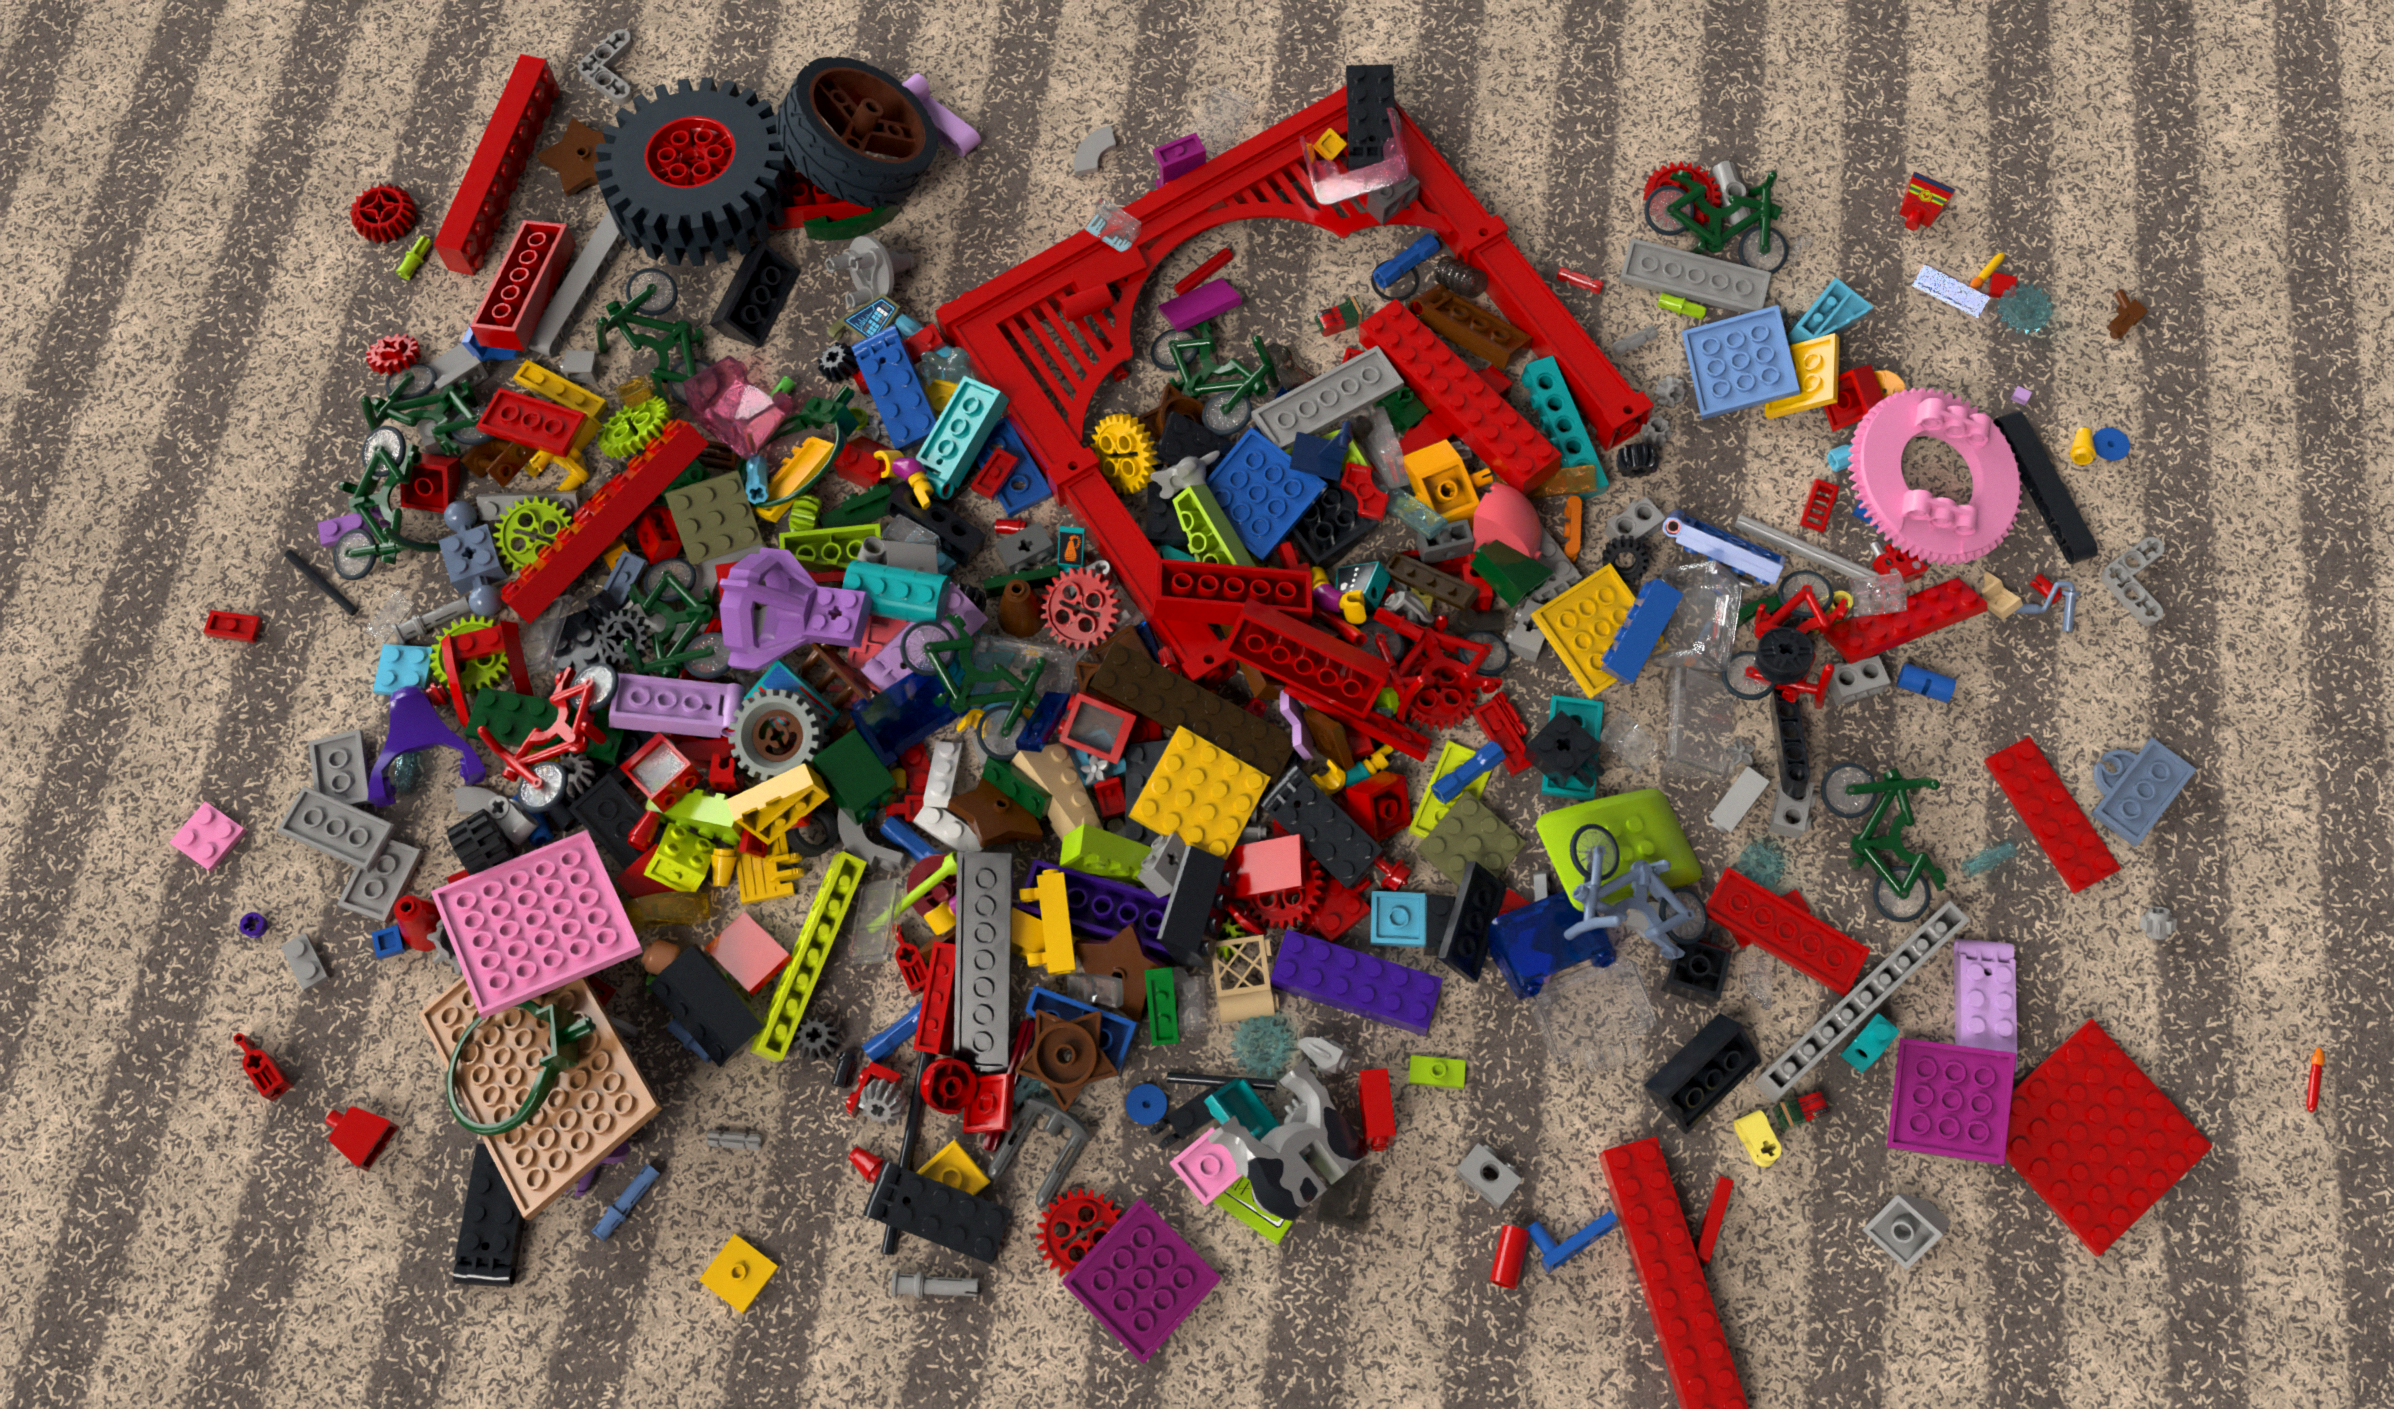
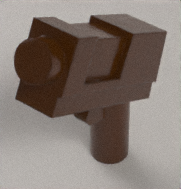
[2107,289,2148,339]

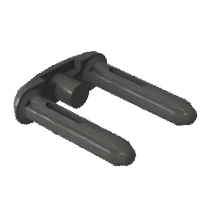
[988,1097,1092,1208]

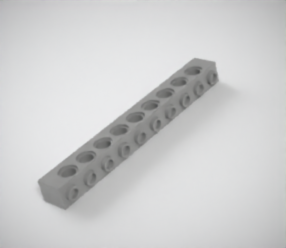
[1754,900,1970,1103]

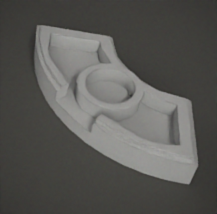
[1074,125,1116,176]
[454,786,499,815]

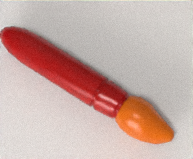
[2306,1047,2325,1113]

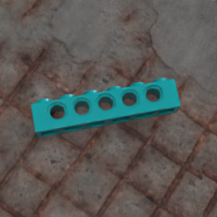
[1521,355,1609,501]

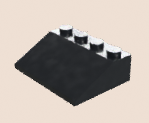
[1290,471,1380,571]

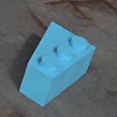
[1786,277,1874,345]

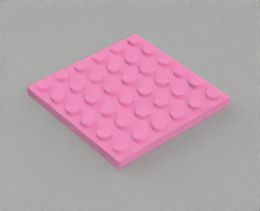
[431,830,643,1019]

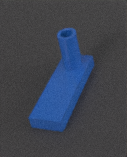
[1526,1210,1618,1274]

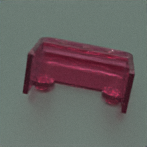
[1299,107,1409,205]

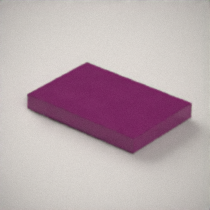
[1158,278,1242,332]

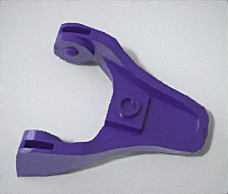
[367,685,486,808]

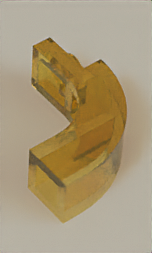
[622,891,710,935]

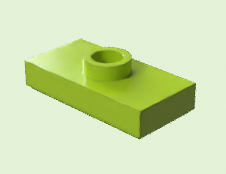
[1409,1055,1466,1089]

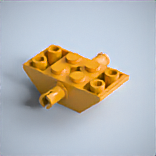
[1395,439,1493,536]

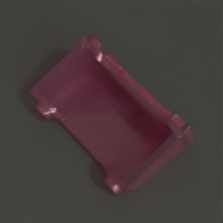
[683,355,793,460]

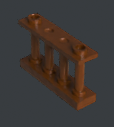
[460,390,559,488]
[796,642,888,744]

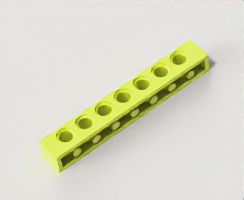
[750,851,867,1062]

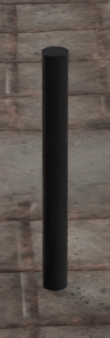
[284,549,359,616]
[1167,1072,1277,1091]

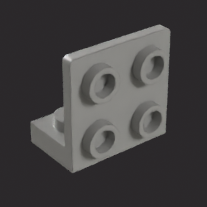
[423,343,489,393]

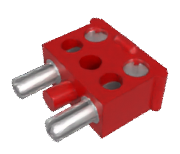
[1870,539,1929,590]

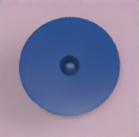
[2093,428,2130,461]
[1126,1084,1167,1125]

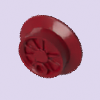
[907,854,957,918]

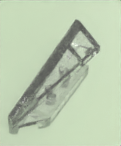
[1345,404,1410,489]

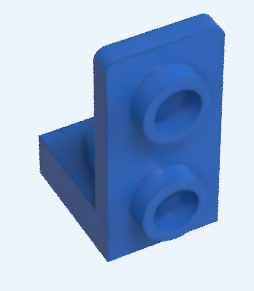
[461,324,520,362]

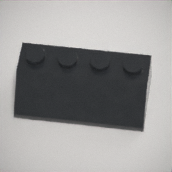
[709,242,800,348]
[1157,845,1237,967]
[649,943,767,1068]
[1644,1013,1762,1134]

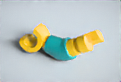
[1311,744,1394,794]

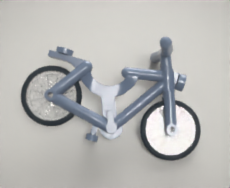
[1564,824,1708,959]

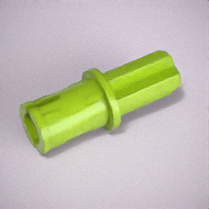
[396,235,432,280]
[1657,292,1706,319]

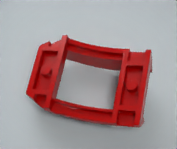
[441,621,534,728]

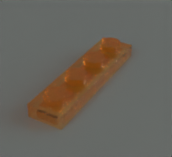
[1495,465,1597,500]

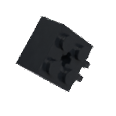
[1523,710,1606,788]
[1661,922,1732,1007]

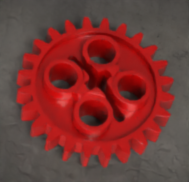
[1643,161,1721,231]
[1040,567,1122,650]
[1398,654,1478,732]
[1242,849,1326,930]
[1036,1188,1121,1278]

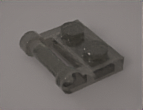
[1316,1170,1378,1234]

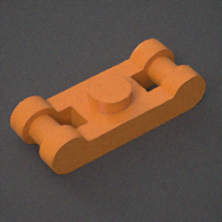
[1563,496,1582,564]

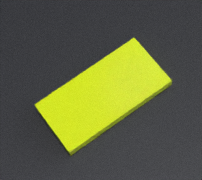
[1408,740,1492,839]

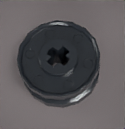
[1754,627,1814,685]

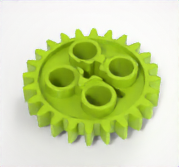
[597,396,672,459]
[493,496,574,572]
[429,615,509,696]

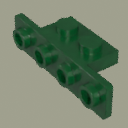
[819,481,904,529]

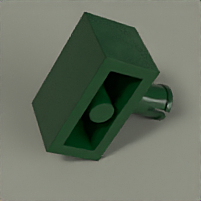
[1372,384,1430,436]

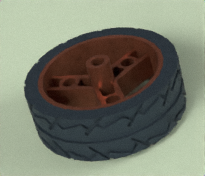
[776,56,938,208]

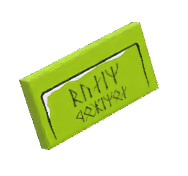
[1213,1176,1293,1246]

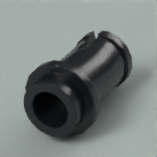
[831,1052,857,1089]

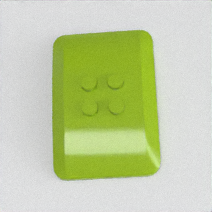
[1536,788,1702,912]

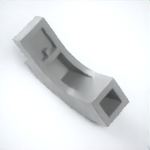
[838,808,907,873]

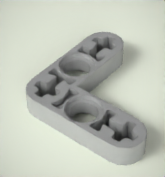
[578,29,633,105]
[2101,537,2165,626]

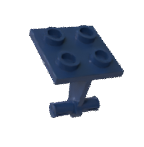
[1289,421,1353,481]

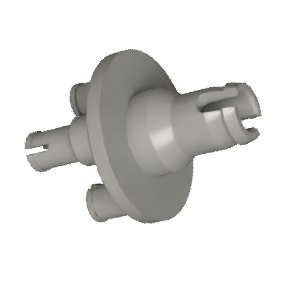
[825,235,914,308]

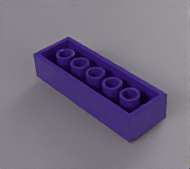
[1017,859,1173,961]
[1270,929,1443,1037]

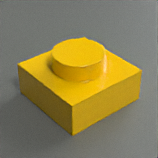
[1312,128,1347,163]

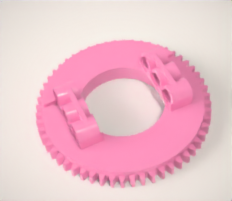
[1848,388,2022,566]

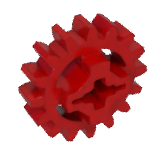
[366,333,421,375]

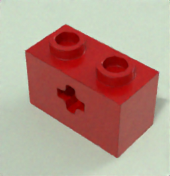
[633,506,682,564]

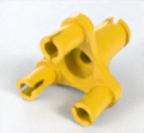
[523,411,602,491]

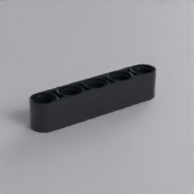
[1769,689,1810,798]

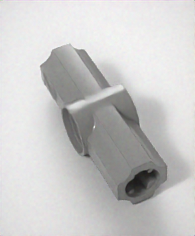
[1712,160,1753,231]

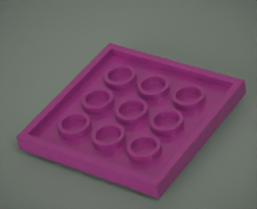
[1887,1038,2017,1166]
[1061,1198,1221,1364]

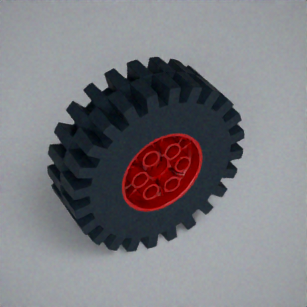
[594,78,797,267]

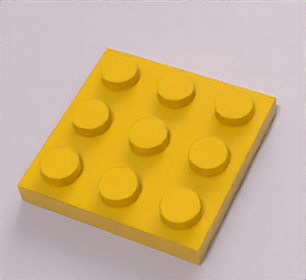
[1765,333,1839,419]

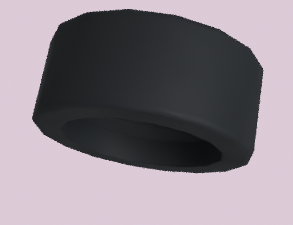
[785,805,839,857]

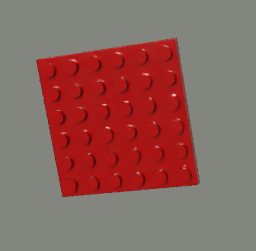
[2006,1018,2213,1257]

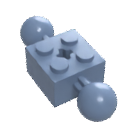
[438,501,508,617]

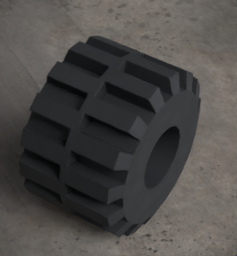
[447,809,518,876]

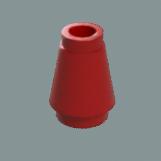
[627,810,661,851]
[848,1146,886,1184]

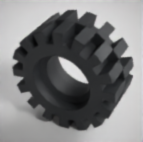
[1602,535,1649,584]

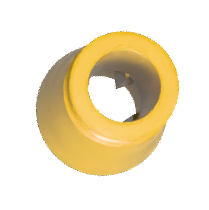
[2070,427,2096,465]
[711,847,737,887]

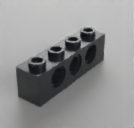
[885,481,987,567]

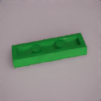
[1145,967,1179,1046]

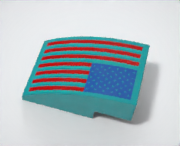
[744,660,842,744]

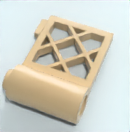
[1211,935,1279,1023]

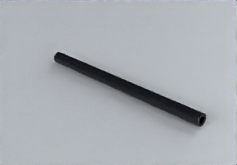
[881,1051,934,1256]

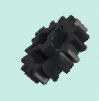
[596,609,652,665]

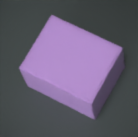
[2011,386,2032,406]

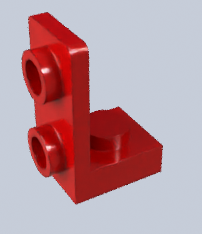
[846,1061,904,1119]

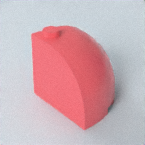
[1472,482,1542,562]

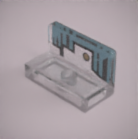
[1085,197,1141,252]

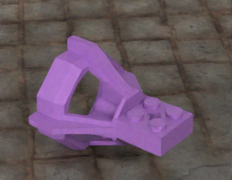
[719,548,873,671]

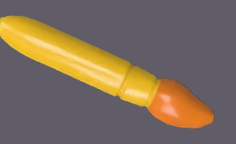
[1969,252,2005,291]

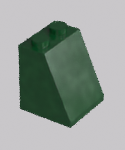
[812,728,899,826]

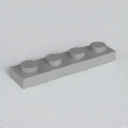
[476,490,580,520]

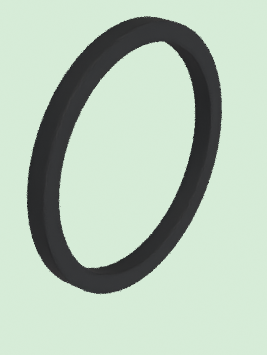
[1371,260,1419,301]

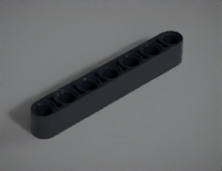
[1993,411,2098,565]

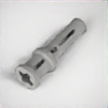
[391,596,472,645]
[891,1271,979,1298]

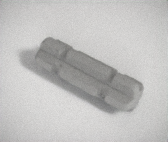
[1612,325,1658,356]
[707,1130,762,1150]

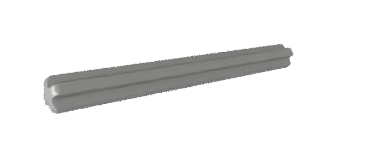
[1735,514,1879,586]

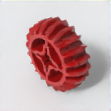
[350,183,417,244]

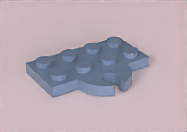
[2090,737,2197,847]

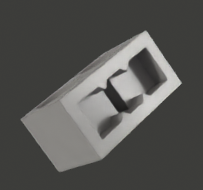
[1604,496,1666,555]
[1828,655,1891,706]
[1768,780,1817,839]

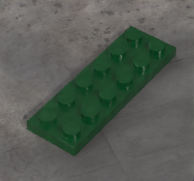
[464,687,628,765]

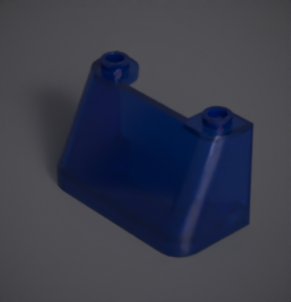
[849,658,971,766]
[1489,890,1616,1000]

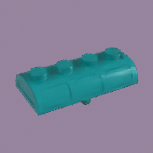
[842,560,952,624]
[1204,1078,1306,1161]

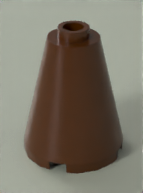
[997,579,1047,639]

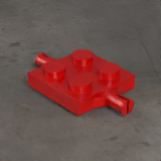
[1296,875,1371,943]

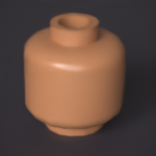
[641,939,680,975]

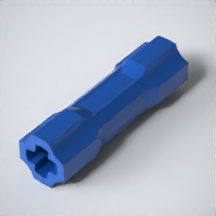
[1372,233,1440,289]
[1431,740,1506,805]
[880,814,944,862]
[861,999,923,1064]

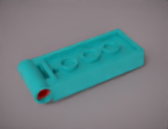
[916,376,1009,499]

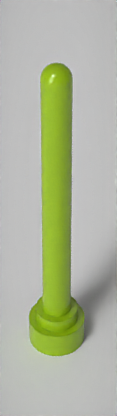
[868,851,957,934]

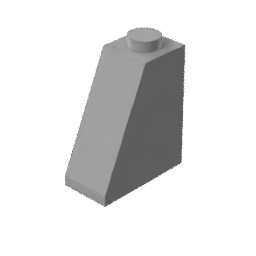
[1709,766,1771,833]

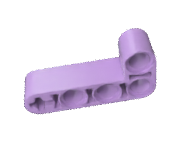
[902,73,981,157]

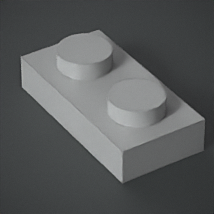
[281,933,330,992]

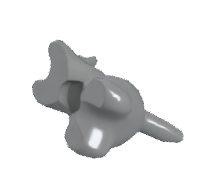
[1150,450,1220,499]

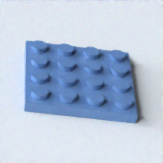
[1681,305,1800,420]

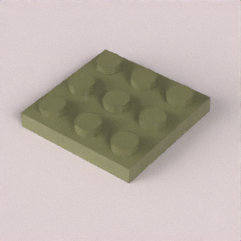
[665,470,763,565]
[1415,790,1526,888]

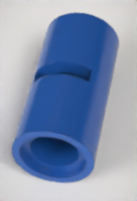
[1896,663,1956,703]

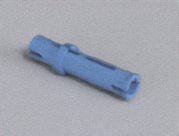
[591,1163,660,1242]

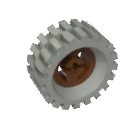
[728,689,830,781]

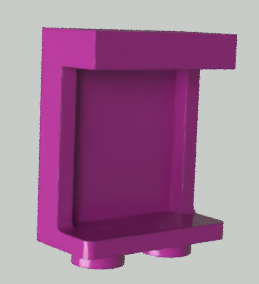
[1153,132,1206,189]

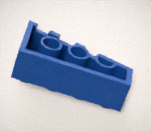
[1600,578,1684,685]
[1025,985,1139,1078]

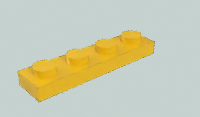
[513,359,608,420]

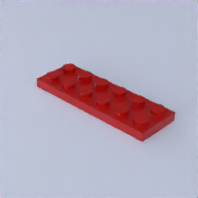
[1823,577,1988,664]
[1983,736,2121,895]
[1705,867,1871,997]

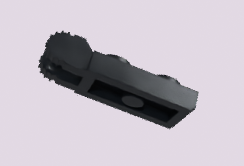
[1149,1086,1216,1150]

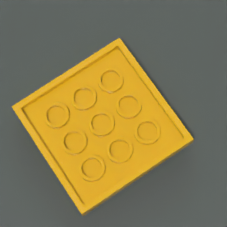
[1530,563,1670,699]
[1128,725,1271,860]

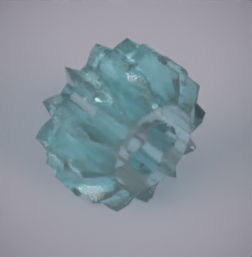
[1737,842,1784,887]

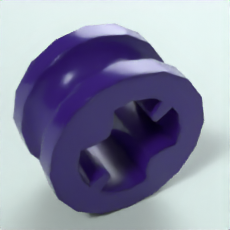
[239,912,268,938]

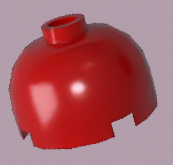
[920,1058,977,1115]

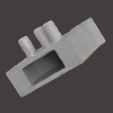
[857,536,938,574]

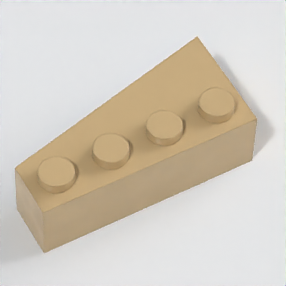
[1010,743,1103,842]

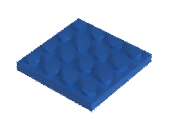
[1205,427,1328,563]

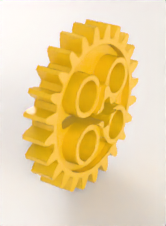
[1090,413,1158,495]

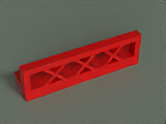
[913,941,956,1056]

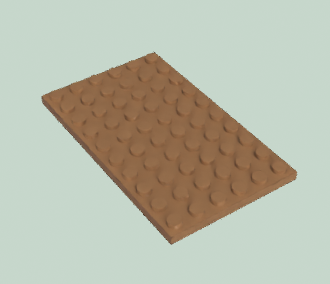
[418,975,662,1221]

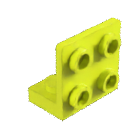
[644,823,716,898]

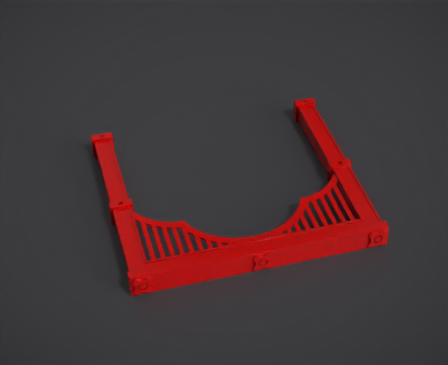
[935,85,1654,690]

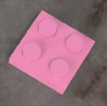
[169,801,247,873]
[1169,1127,1244,1208]

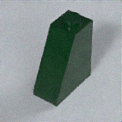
[1470,539,1554,608]

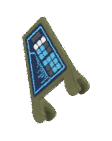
[827,294,902,340]

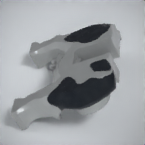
[1207,1059,1368,1221]

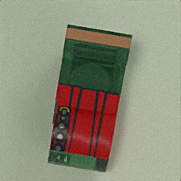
[1314,296,1363,337]
[1772,1091,1831,1132]

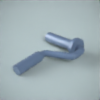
[2014,581,2081,632]

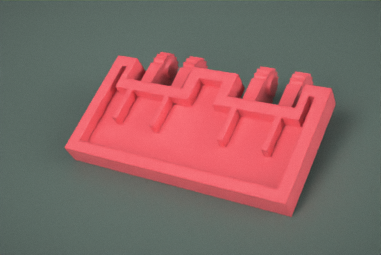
[829,614,907,716]

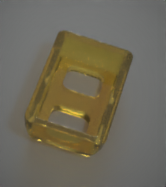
[614,375,653,409]

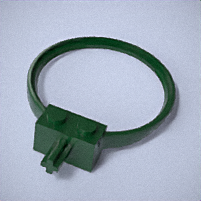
[737,385,860,508]
[446,1000,596,1136]

